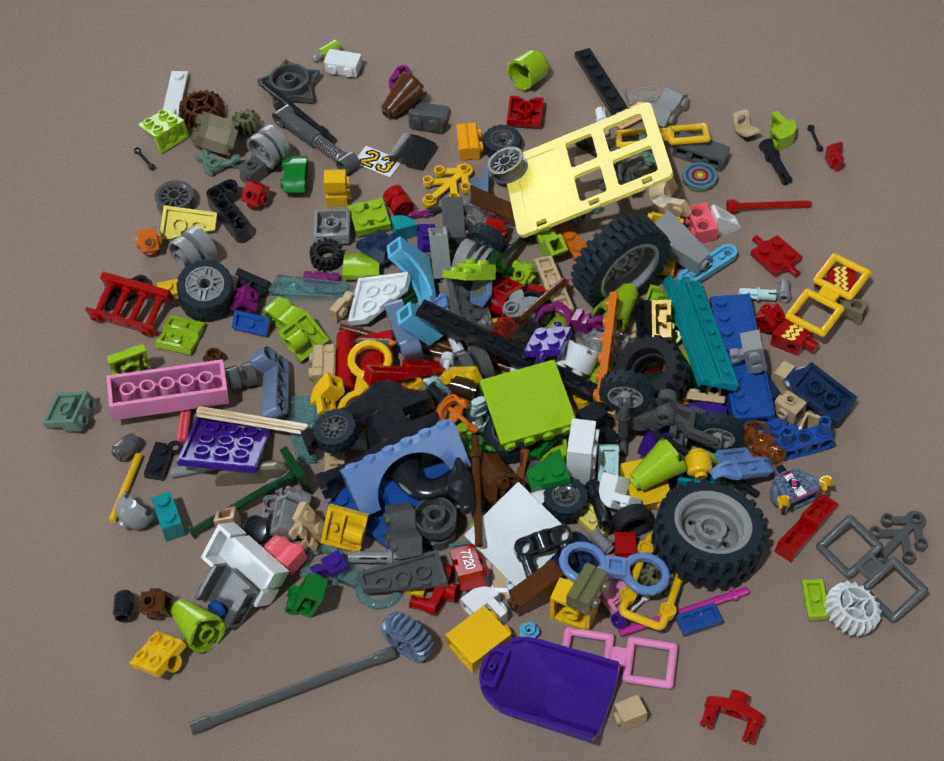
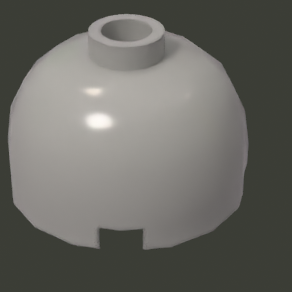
[115,491,156,530]

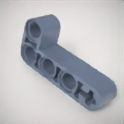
[384,299,424,360]
[250,346,289,419]

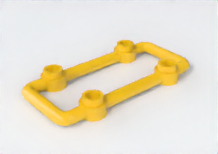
[618,532,682,630]

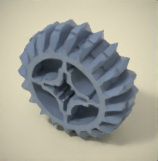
[380,611,434,662]

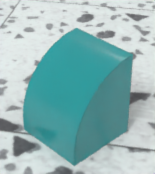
[391,215,417,239]

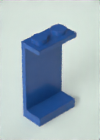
[378,463,458,513]

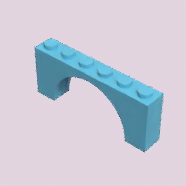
[387,236,443,346]

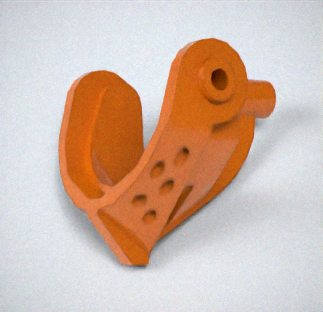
[436,394,478,433]

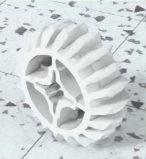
[824,581,882,637]

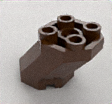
[470,453,526,506]

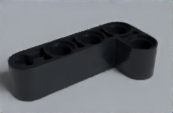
[206,179,251,243]

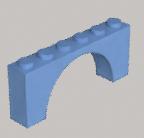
[340,419,471,515]

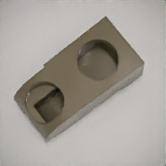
[829,296,868,326]

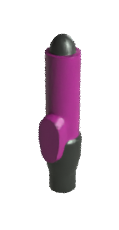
[407,206,442,219]

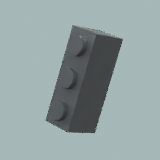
[672,130,730,172]
[441,196,469,250]

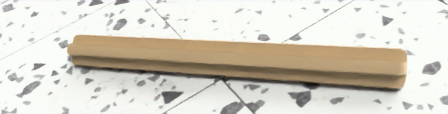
[196,406,308,435]

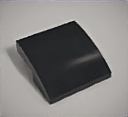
[388,133,437,169]

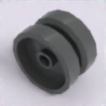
[452,344,495,379]

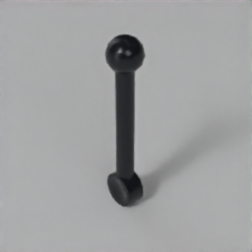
[807,125,823,152]
[134,147,155,170]

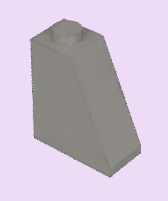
[428,226,451,281]

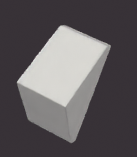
[710,204,742,236]

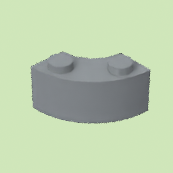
[652,87,689,128]

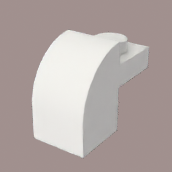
[599,472,642,510]
[461,586,508,625]

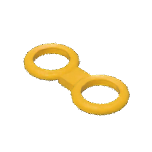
[337,340,393,431]

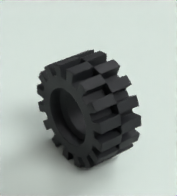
[309,238,343,272]

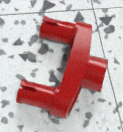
[409,564,460,615]
[699,690,765,745]

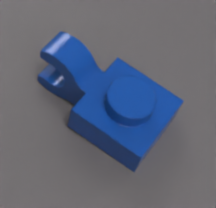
[762,417,799,438]

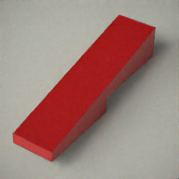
[363,359,445,386]
[774,493,839,563]

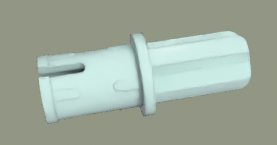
[738,287,776,302]

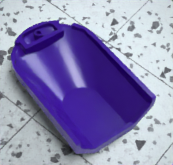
[479,637,620,743]

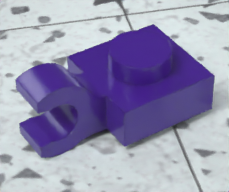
[310,550,349,578]

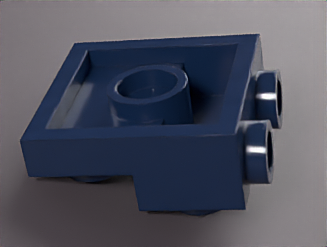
[355,229,408,265]

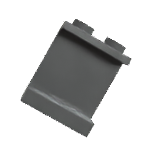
[195,563,259,629]

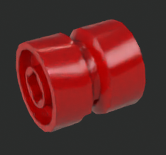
[383,185,414,216]

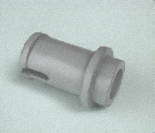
[777,279,792,303]
[589,528,614,554]

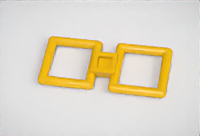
[615,123,711,148]
[785,253,871,337]

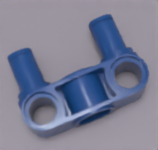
[774,415,835,461]

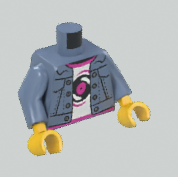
[770,465,834,514]

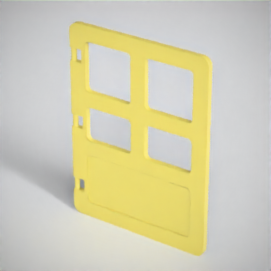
[507,102,674,238]

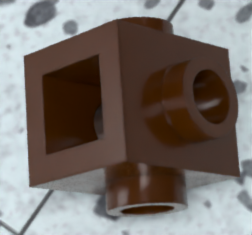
[138,588,173,620]

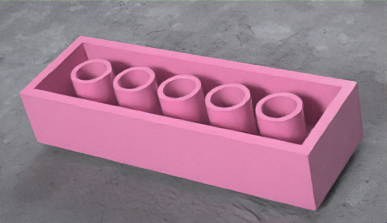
[106,359,229,421]

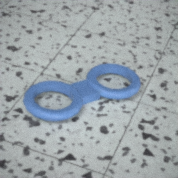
[559,542,670,595]

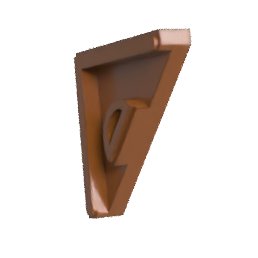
[516,449,529,479]

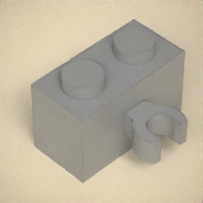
[729,330,767,374]

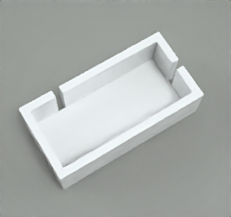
[201,522,289,607]

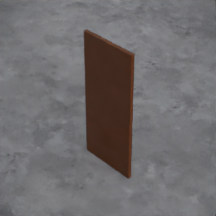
[470,184,515,223]

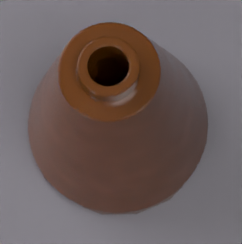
[381,71,427,118]

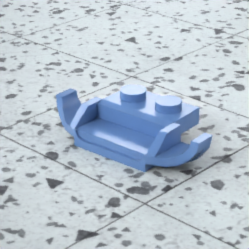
[709,447,775,480]

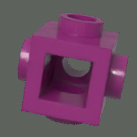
[230,285,260,313]

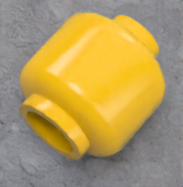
[684,448,713,480]

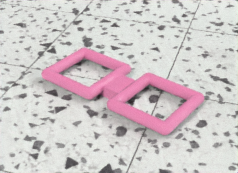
[562,627,678,689]

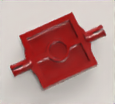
[750,235,803,278]

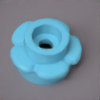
[519,621,540,638]

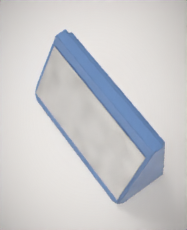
[470,280,492,307]

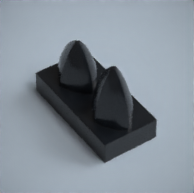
[235,268,275,298]

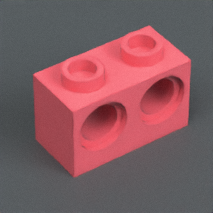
[683,202,718,243]

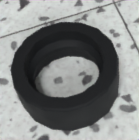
[612,503,653,537]

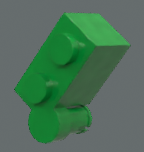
[285,573,328,618]

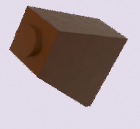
[507,559,564,617]

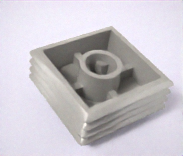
[313,209,351,244]

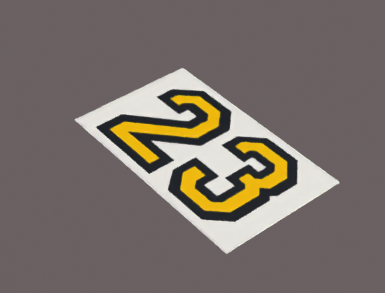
[357,146,402,177]

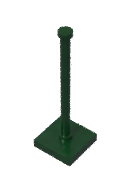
[187,446,313,538]

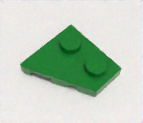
[526,449,571,492]

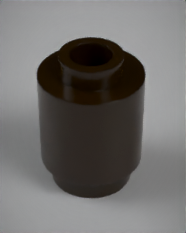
[448,376,479,399]

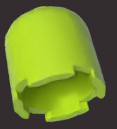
[506,49,549,91]

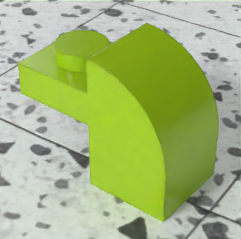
[769,111,796,151]
[534,223,568,258]

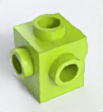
[506,260,538,288]

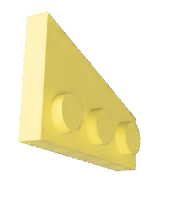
[159,205,218,241]

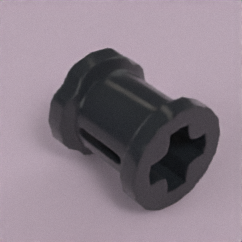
[424,381,448,407]

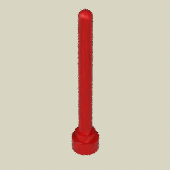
[726,199,812,214]

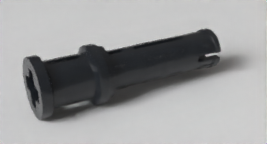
[758,138,793,185]
[585,479,612,530]

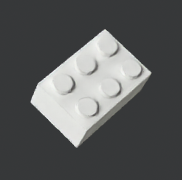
[566,418,599,485]

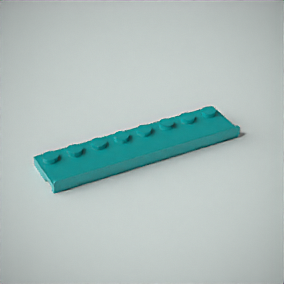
[663,275,739,391]

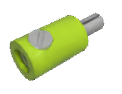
[312,40,341,62]

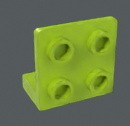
[138,109,189,154]

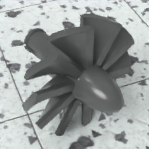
[597,146,644,191]

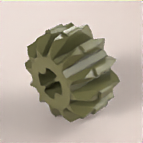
[231,108,261,136]
[639,563,675,597]

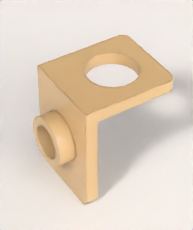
[732,109,760,137]
[798,411,821,430]

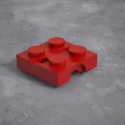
[507,95,544,128]

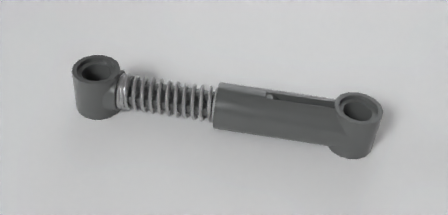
[272,104,360,175]

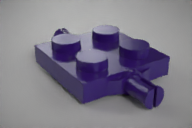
[524,321,573,364]

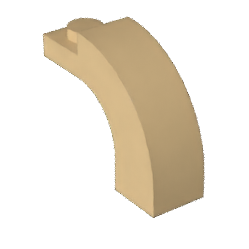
[649,177,692,217]

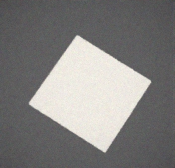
[464,482,573,586]

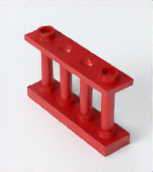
[85,272,174,337]

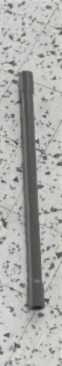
[189,646,397,735]

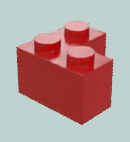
[488,275,525,315]

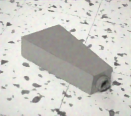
[655,210,710,275]

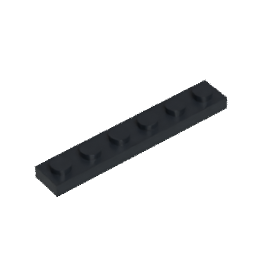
[575,48,629,116]

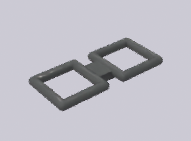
[816,514,928,623]

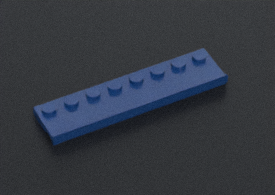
[710,292,775,422]

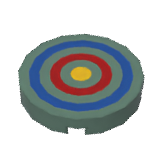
[682,162,718,192]

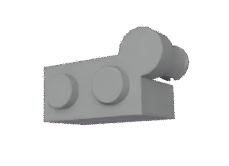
[270,486,311,542]

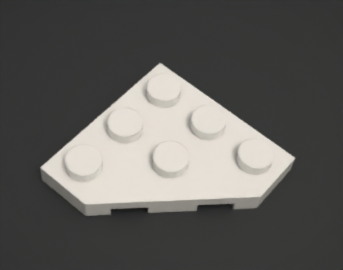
[348,272,411,326]

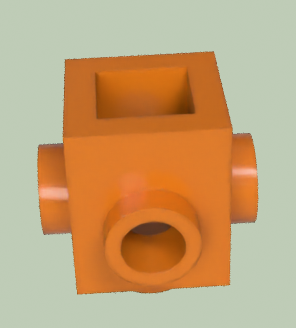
[135,227,163,255]

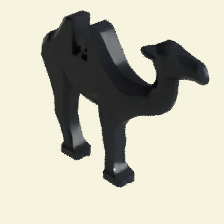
[300,379,476,515]

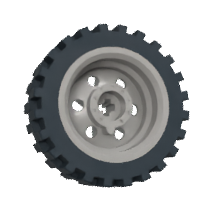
[651,479,768,589]

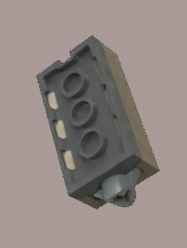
[439,278,494,347]

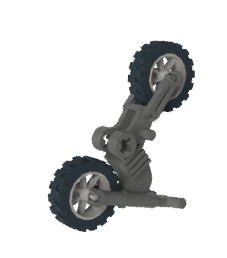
[599,369,745,457]

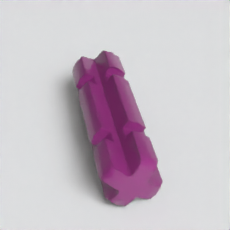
[303,271,340,284]

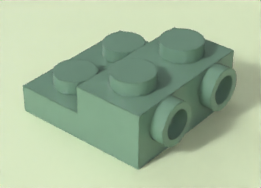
[42,391,96,432]

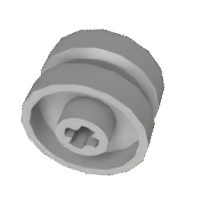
[246,124,291,170]

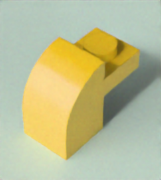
[310,372,345,415]

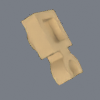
[330,290,354,324]

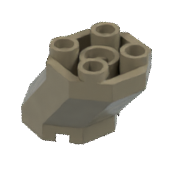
[191,111,239,156]

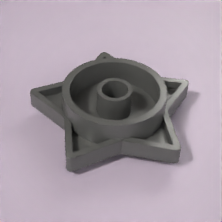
[257,59,321,108]

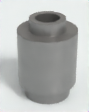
[111,433,141,461]

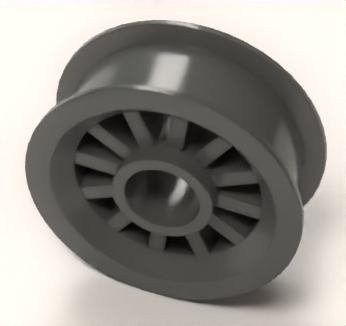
[487,146,528,184]
[155,180,196,215]

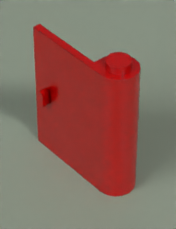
[336,329,393,396]

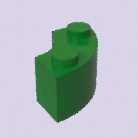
[280,156,308,193]

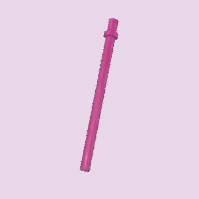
[618,587,749,637]

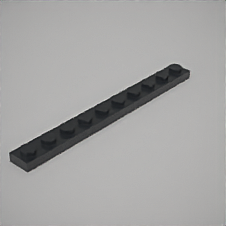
[415,299,597,401]

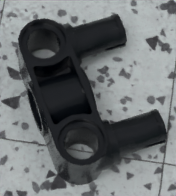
[513,524,578,578]

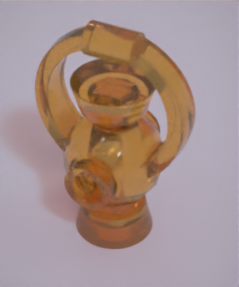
[740,420,787,465]

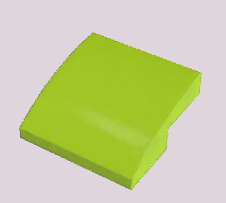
[342,253,381,280]
[156,315,205,355]

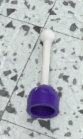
[610,595,650,629]

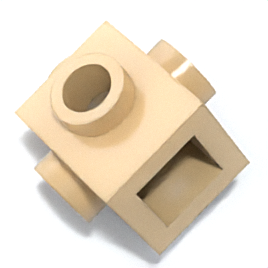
[774,390,807,424]

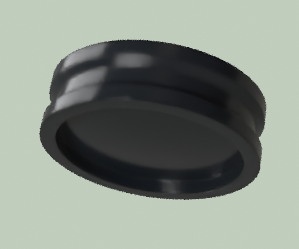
[241,515,271,544]

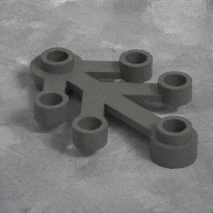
[869,511,928,565]

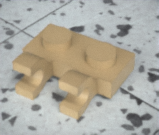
[288,502,325,551]

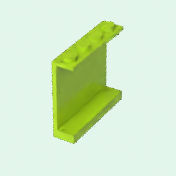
[479,360,576,451]

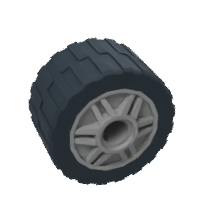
[177,259,234,322]

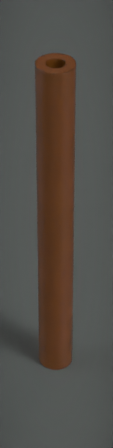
[516,278,567,323]

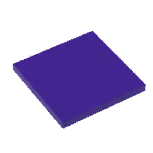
[177,416,272,473]

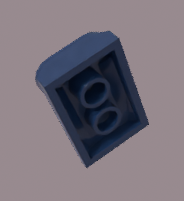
[782,362,858,426]

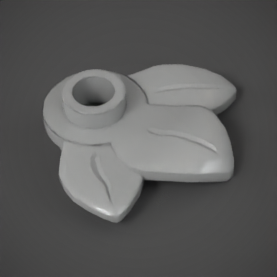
[502,289,538,321]

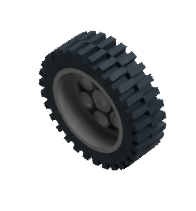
[571,213,671,308]

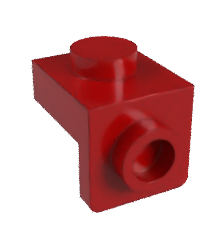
[824,141,844,172]

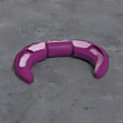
[530,301,572,330]

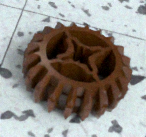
[179,89,225,129]

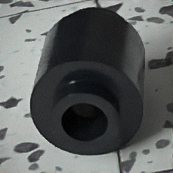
[113,590,135,623]

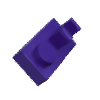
[417,224,435,253]

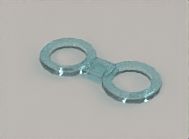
[300,544,403,609]

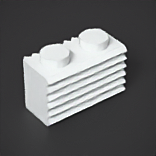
[324,49,362,78]

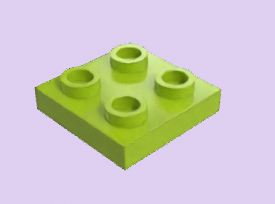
[276,311,329,363]

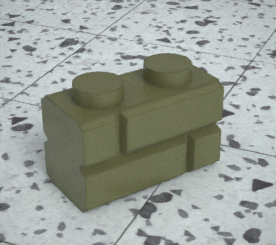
[566,562,610,615]

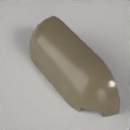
[215,460,295,486]

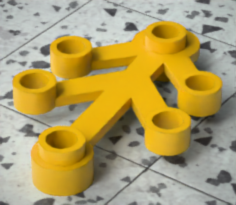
[422,163,473,209]

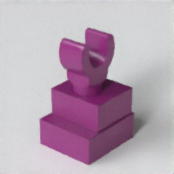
[571,309,604,335]

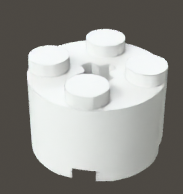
[556,339,599,378]

